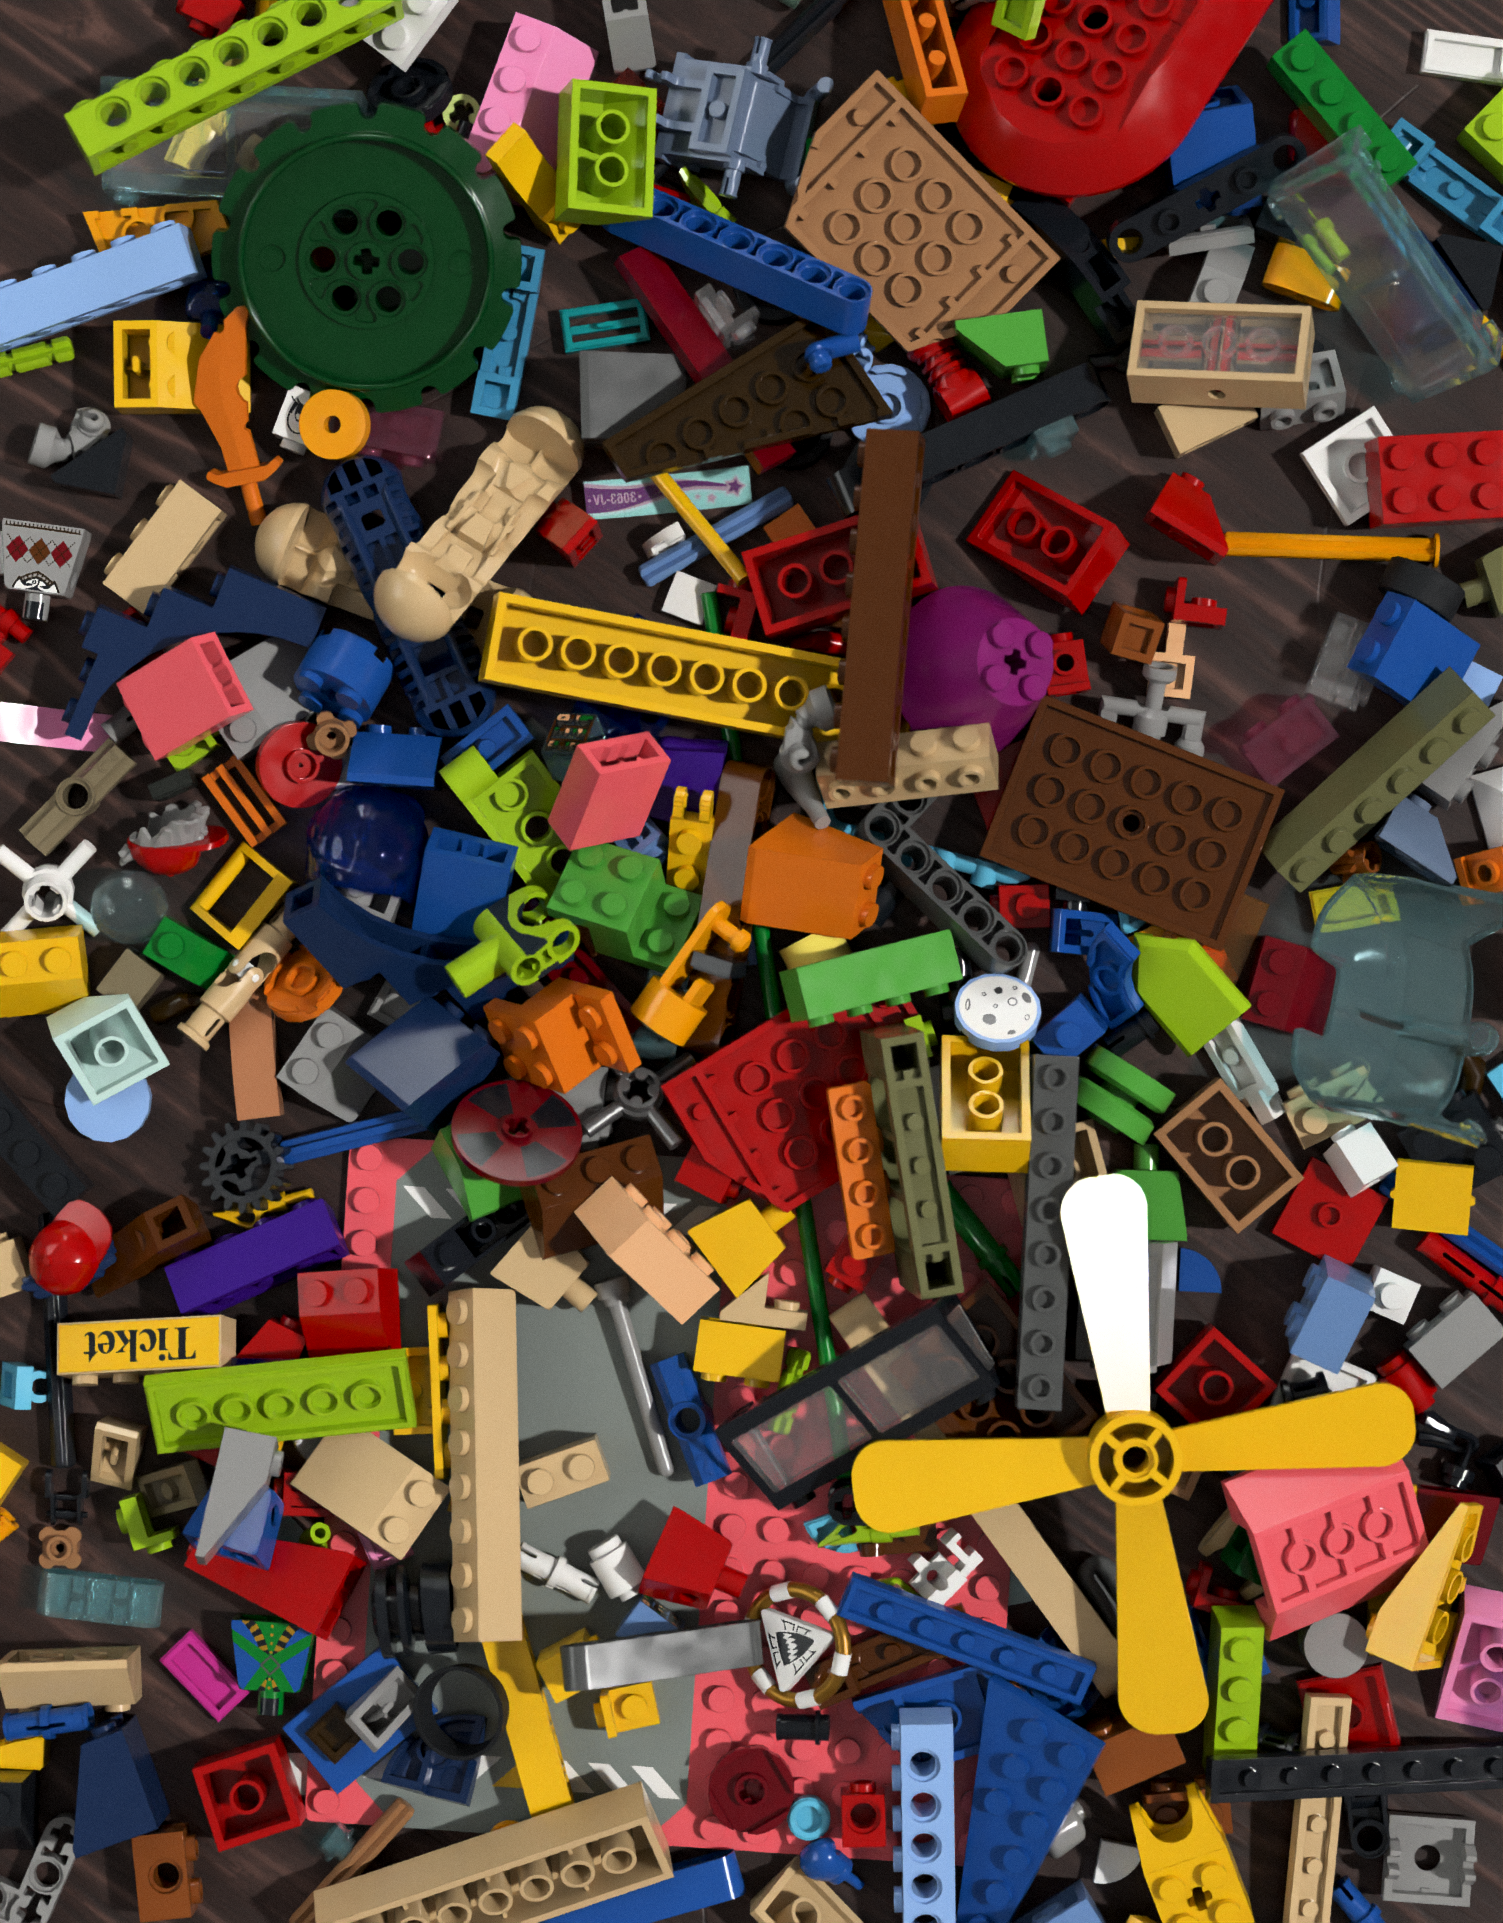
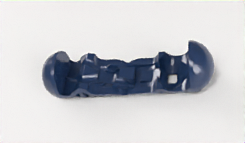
[320,454,496,738]

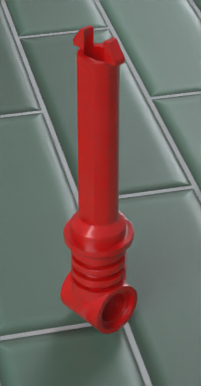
[906,336,992,422]

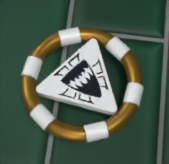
[744,1581,852,1709]

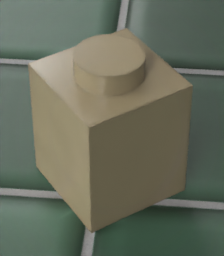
[96,948,167,1011]

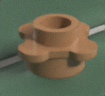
[306,711,357,759]
[39,1526,82,1569]

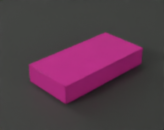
[159,1628,251,1722]

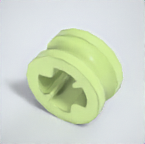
[442,94,480,130]

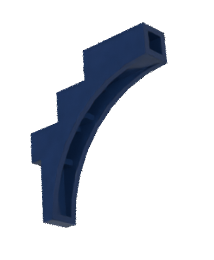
[283,876,574,1021]

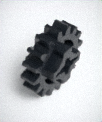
[199,1120,294,1214]

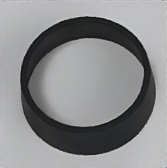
[413,1663,509,1761]

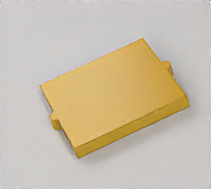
[1390,1158,1476,1236]

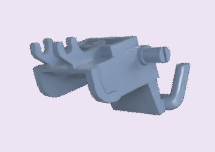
[644,36,834,199]

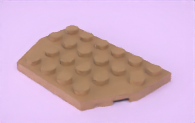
[783,69,1061,352]

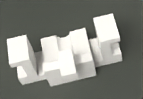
[893,1527,984,1605]

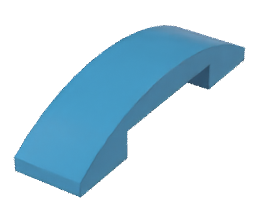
[1391,117,1503,246]
[470,245,546,420]

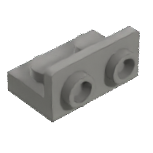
[1258,349,1346,430]

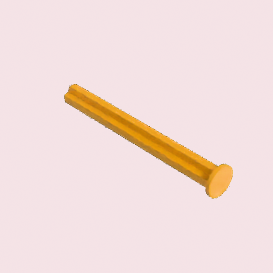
[1224,532,1440,568]

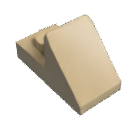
[719,1271,808,1331]

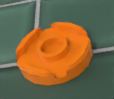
[264,944,343,1022]

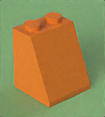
[740,812,884,940]

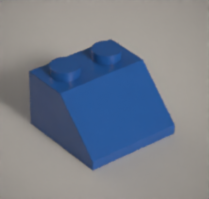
[346,724,444,791]

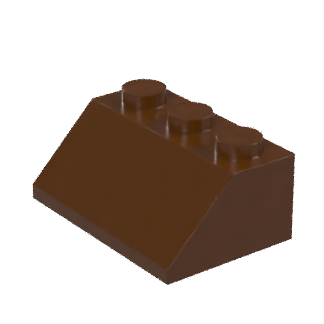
[519,1134,664,1260]

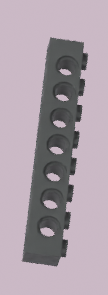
[1014,1054,1079,1411]

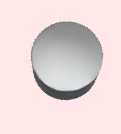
[1298,1610,1369,1678]

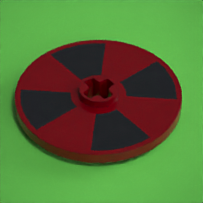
[451,1080,582,1187]

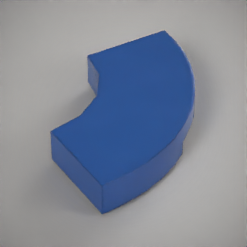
[1086,921,1144,1030]

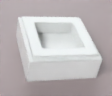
[662,571,717,627]

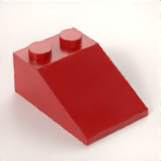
[966,470,1130,616]
[297,1268,401,1358]

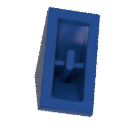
[1047,908,1118,955]

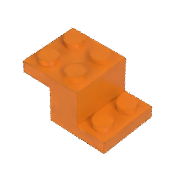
[483,977,642,1094]

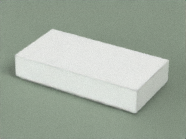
[1419,29,1503,87]

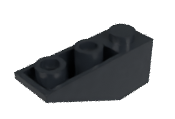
[404,1199,530,1297]

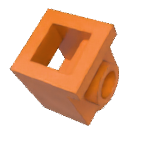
[1453,845,1503,901]

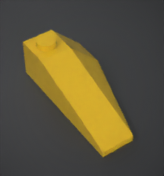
[1365,1502,1483,1671]

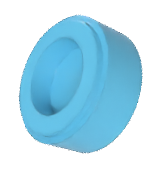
[787,1794,831,1841]

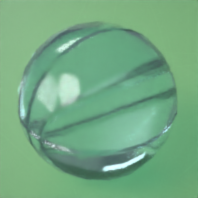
[90,869,167,944]

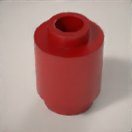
[1375,1348,1438,1415]

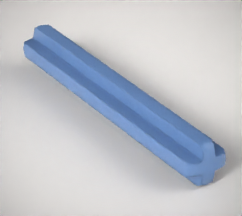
[638,486,794,586]

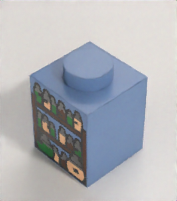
[615,1595,685,1637]

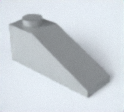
[195,1427,284,1565]

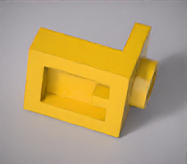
[593,1681,661,1739]

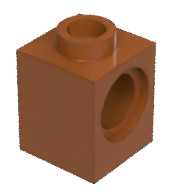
[1099,601,1165,665]

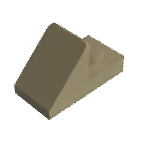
[136,1456,211,1518]

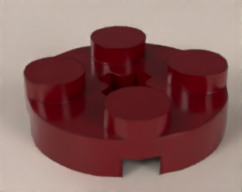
[708,1745,794,1835]

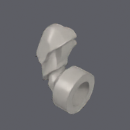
[27,407,111,469]
[779,684,836,774]

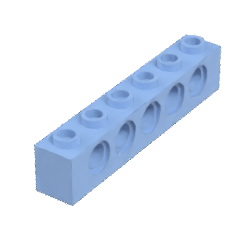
[891,1707,956,1923]

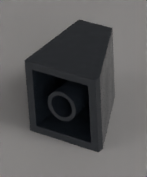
[0,1769,40,1850]

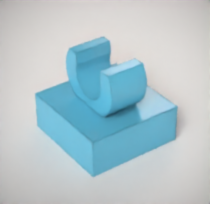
[0,1361,48,1410]

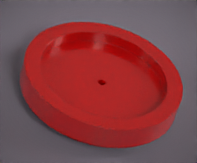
[255,721,342,808]

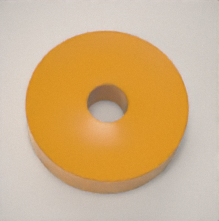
[299,389,371,460]

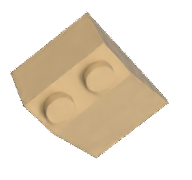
[290,1432,449,1561]

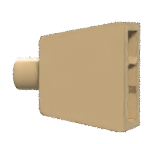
[490,1226,598,1313]

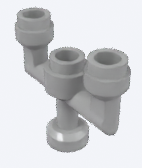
[1097,661,1207,757]

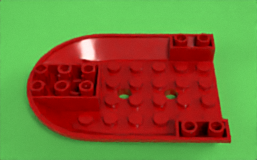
[954,0,1274,198]

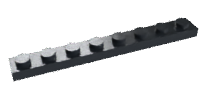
[1205,1741,1503,1804]

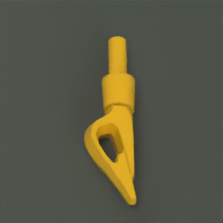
[212,1188,315,1230]

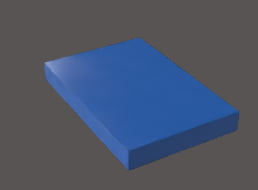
[283,1646,438,1794]

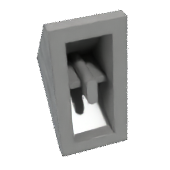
[345,1665,418,1753]

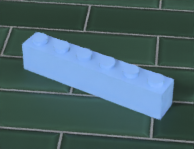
[0,220,207,352]

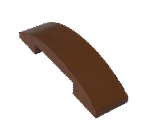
[805,1602,967,1710]

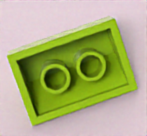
[555,78,657,225]

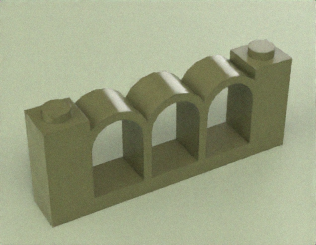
[859,1023,965,1300]

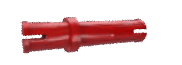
[1415,1232,1503,1315]

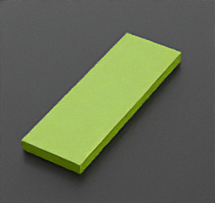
[143,1348,417,1454]

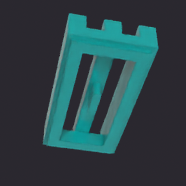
[559,298,651,355]

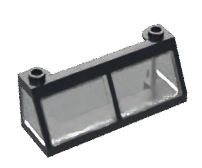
[714,1294,1006,1510]

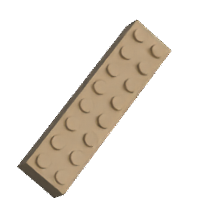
[314,1781,674,1923]

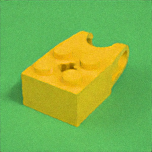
[1129,1782,1255,1923]

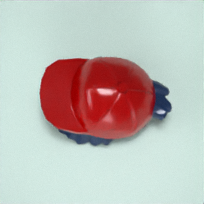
[21,1200,117,1299]

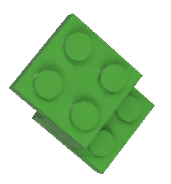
[546,843,702,973]

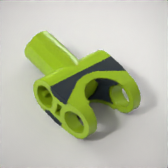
[444,885,580,999]

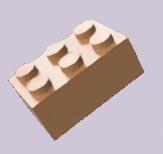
[1151,1077,1304,1234]

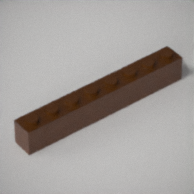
[830,428,926,788]

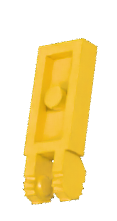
[666,786,715,895]

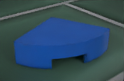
[1177,1247,1222,1293]

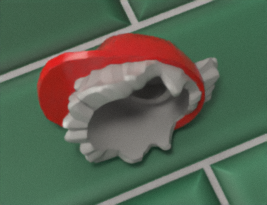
[118,800,229,877]

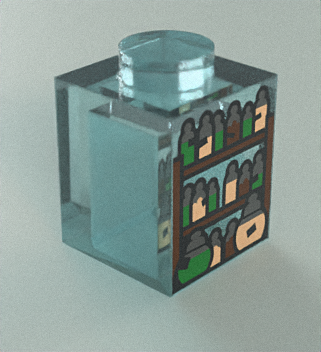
[541,712,606,781]

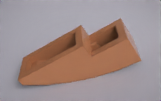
[229,987,285,1121]

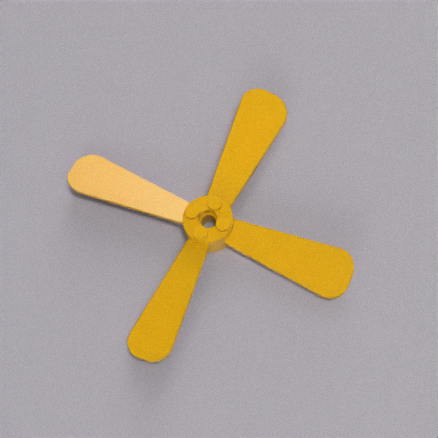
[851,1173,1416,1734]

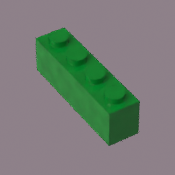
[1266,28,1418,201]

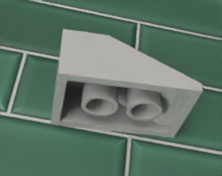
[218,636,322,762]

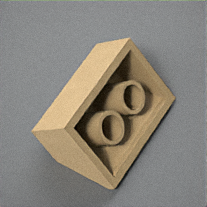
[0,1645,142,1713]

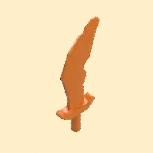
[193,305,283,526]

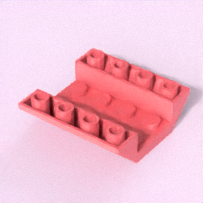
[1221,1459,1429,1642]

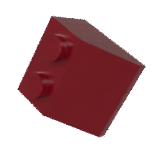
[1239,935,1344,1042]

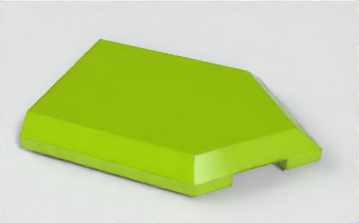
[1132,932,1252,1057]

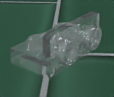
[694,283,760,351]

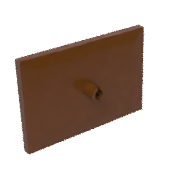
[978,695,1285,952]

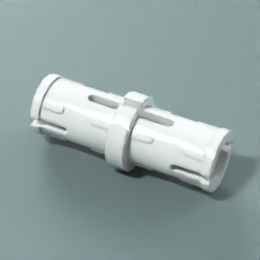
[520,1541,600,1604]

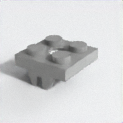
[1381,1811,1477,1907]

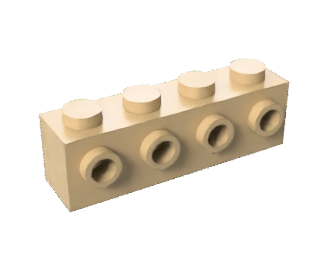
[816,723,999,809]

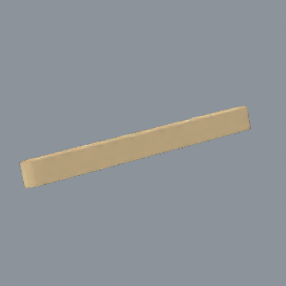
[828,1291,1117,1699]

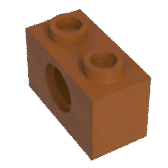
[131,1822,203,1923]

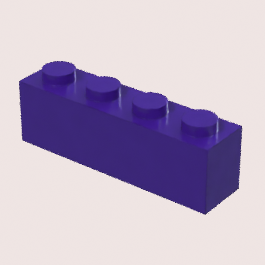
[164,1198,350,1316]

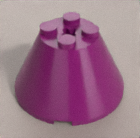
[902,585,1053,752]

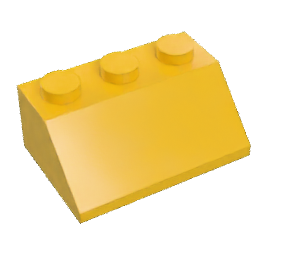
[0,924,91,1018]

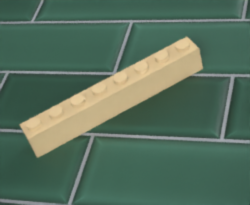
[446,1288,522,1643]

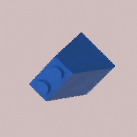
[1163,85,1263,216]

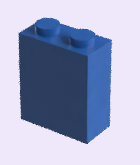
[1347,591,1481,706]
[411,827,518,939]

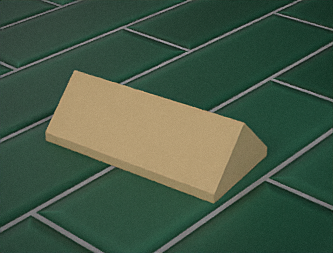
[750,1855,864,1923]

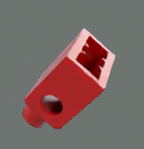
[638,1506,748,1609]

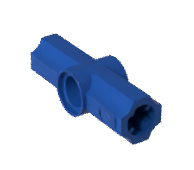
[649,1351,732,1487]

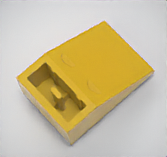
[113,320,251,415]

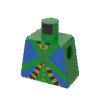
[231,1613,316,1716]

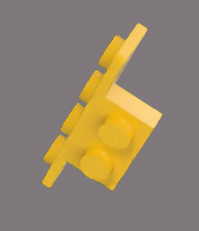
[394,1302,451,1479]

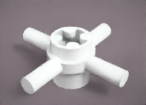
[0,839,104,937]

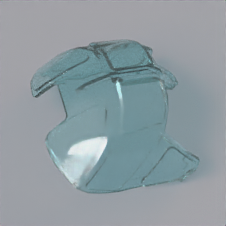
[1291,873,1503,1148]

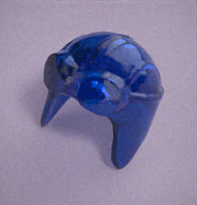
[305,785,429,912]

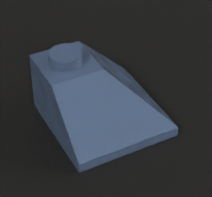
[1367,793,1457,886]

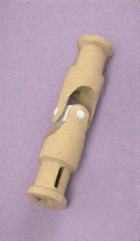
[177,895,295,1051]

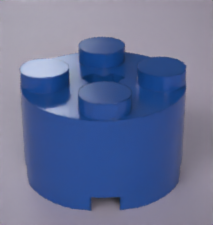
[293,628,395,729]

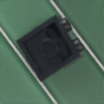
[1397,1088,1503,1190]

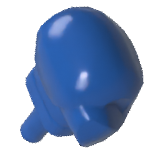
[800,1837,864,1890]

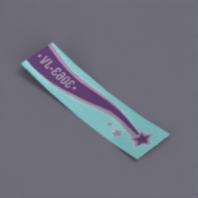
[583,465,752,520]

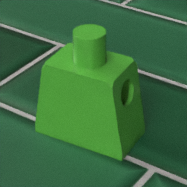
[1113,1143,1187,1241]

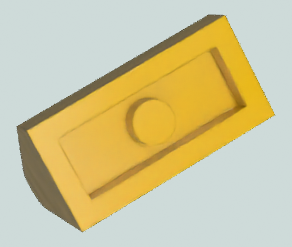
[190,841,298,950]

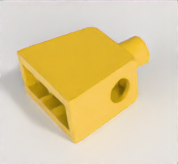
[687,1197,796,1298]

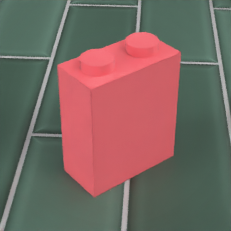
[116,632,254,761]
[547,731,671,851]

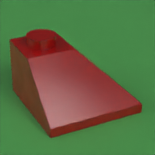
[1142,472,1229,566]

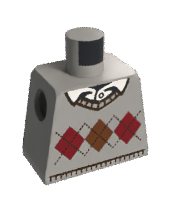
[2,518,91,622]

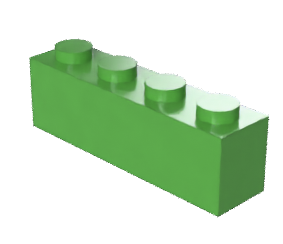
[779,928,963,1028]

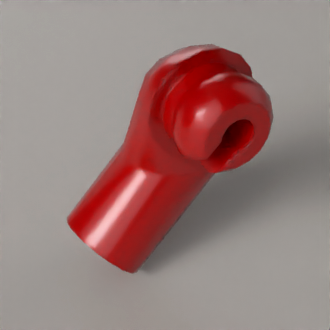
[789,630,847,656]

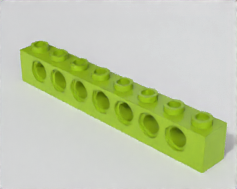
[64,0,404,176]

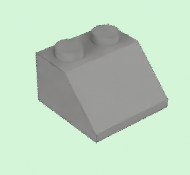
[276,1006,377,1123]

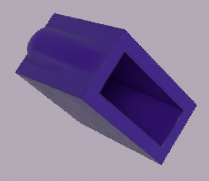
[648,735,729,822]

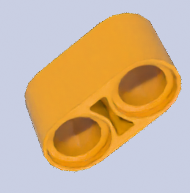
[1261,242,1353,312]

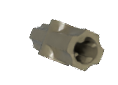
[19,737,137,856]

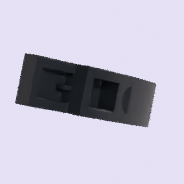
[1010,191,1136,349]

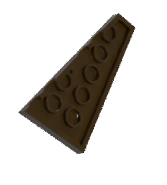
[602,317,893,483]

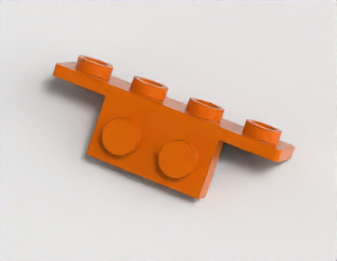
[826,1081,895,1260]

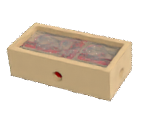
[1127,300,1315,410]

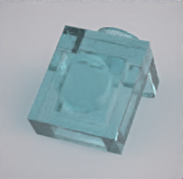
[1024,415,1079,461]

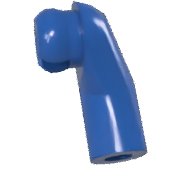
[804,334,861,373]

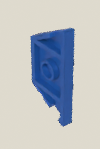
[852,1664,1010,1762]

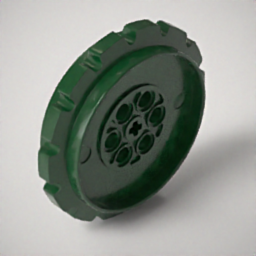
[211,101,522,413]

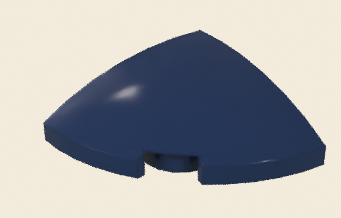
[380,1714,487,1807]

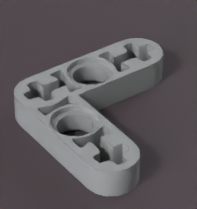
[0,1812,76,1923]

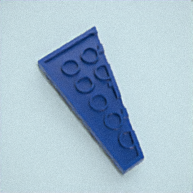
[956,1674,1106,1923]

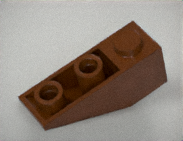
[91,1194,213,1298]

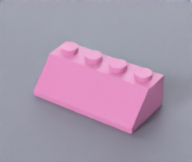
[468,12,599,208]

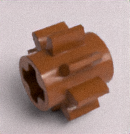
[1329,833,1382,886]

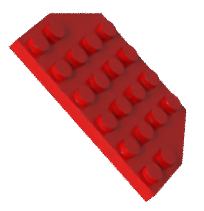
[659,1000,923,1213]

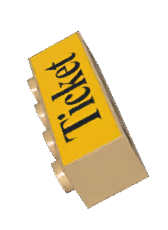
[57,1315,236,1386]

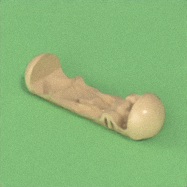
[374,406,584,643]
[255,503,532,656]

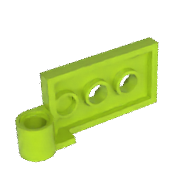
[439,745,573,920]

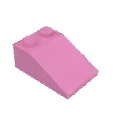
[1435,1584,1503,1732]

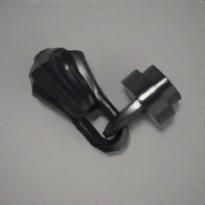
[1415,1410,1480,1491]

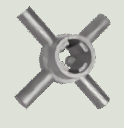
[581,1051,696,1150]

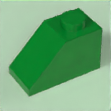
[142,916,236,990]

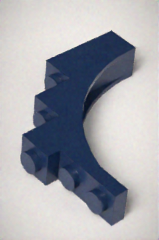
[61,565,327,741]

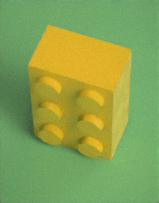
[939,1035,1031,1173]

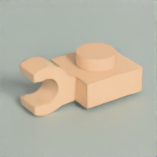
[1146,623,1195,699]

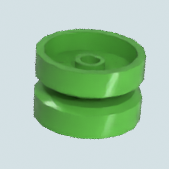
[1077,1043,1176,1146]

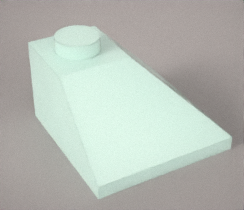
[46,994,170,1106]

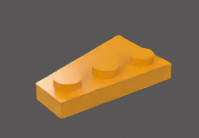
[83,200,230,258]

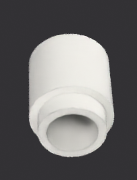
[587,1534,644,1602]

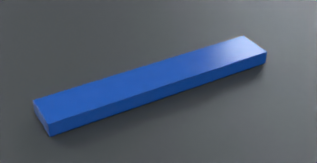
[836,1571,1097,1706]

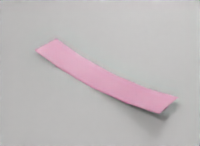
[0,702,113,752]

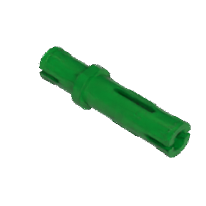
[947,1180,1020,1300]

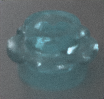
[317,1821,356,1862]

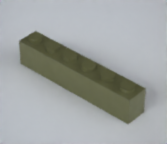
[1261,666,1496,893]

